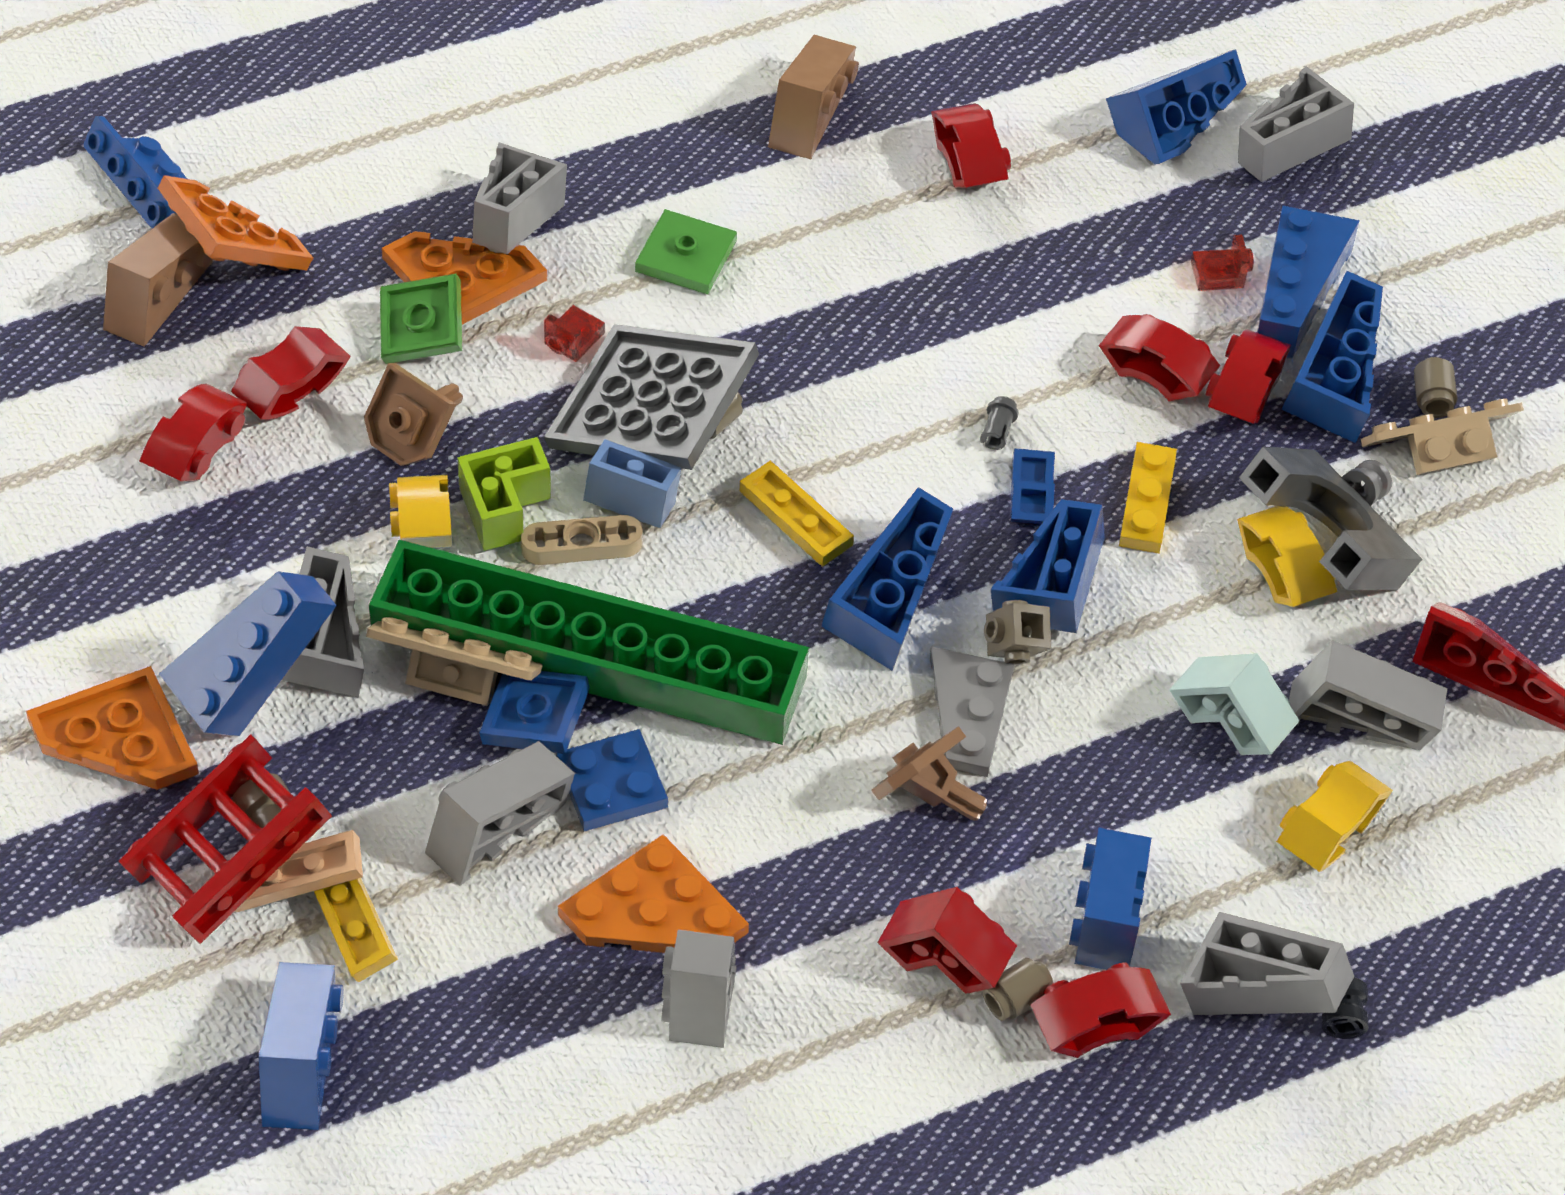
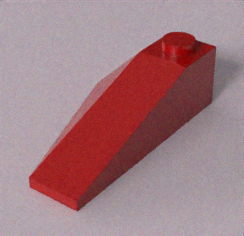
[1412,602,1565,730]

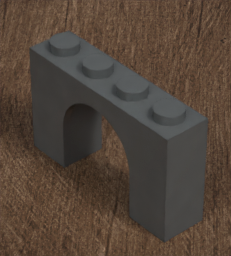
[1239,446,1423,590]

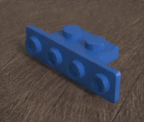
[84,116,188,228]

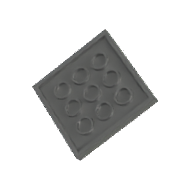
[544,324,759,470]

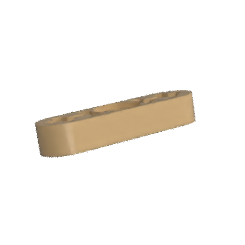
[521,515,643,565]

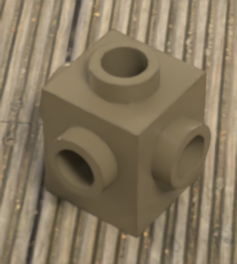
[984,600,1052,665]

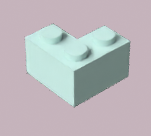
[1169,653,1299,755]

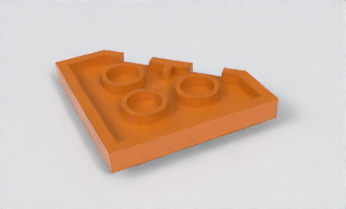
[157,175,313,271]
[382,231,547,325]
[26,666,199,790]
[558,834,749,953]

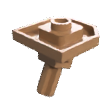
[364,363,463,466]
[871,726,987,821]

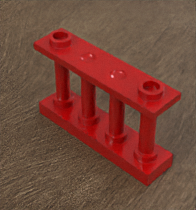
[118,734,332,944]

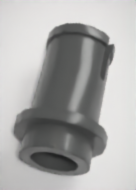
[980,396,1019,450]

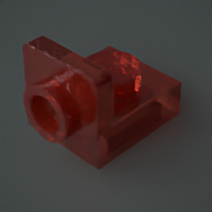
[1191,234,1254,291]
[544,305,605,362]

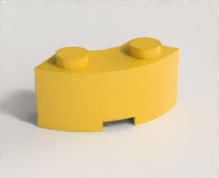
[389,475,452,548]
[1237,506,1338,607]
[1276,761,1393,872]

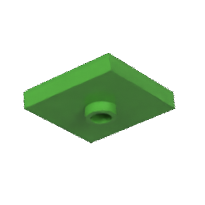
[635,209,737,294]
[380,274,462,364]

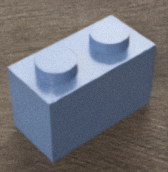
[583,439,681,528]

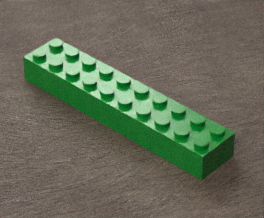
[369,539,809,745]

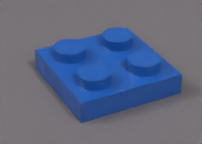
[479,671,590,754]
[556,729,668,832]

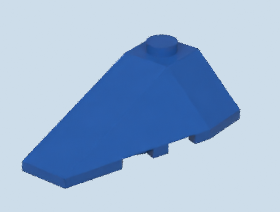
[1106,49,1247,165]

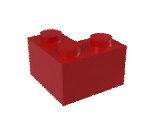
[877,887,1017,994]

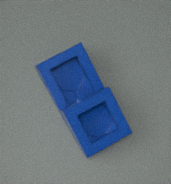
[1011,448,1055,524]

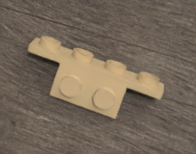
[1361,398,1524,475]
[366,618,542,706]

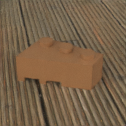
[768,34,859,160]
[103,213,214,347]

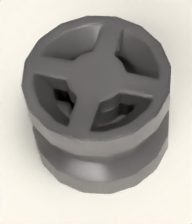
[1342,459,1392,506]

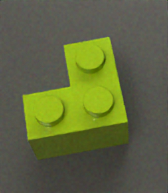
[457,437,551,551]

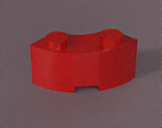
[931,103,1011,188]
[1099,314,1221,401]
[231,326,351,420]
[1205,329,1292,423]
[139,383,247,481]
[1030,963,1171,1058]

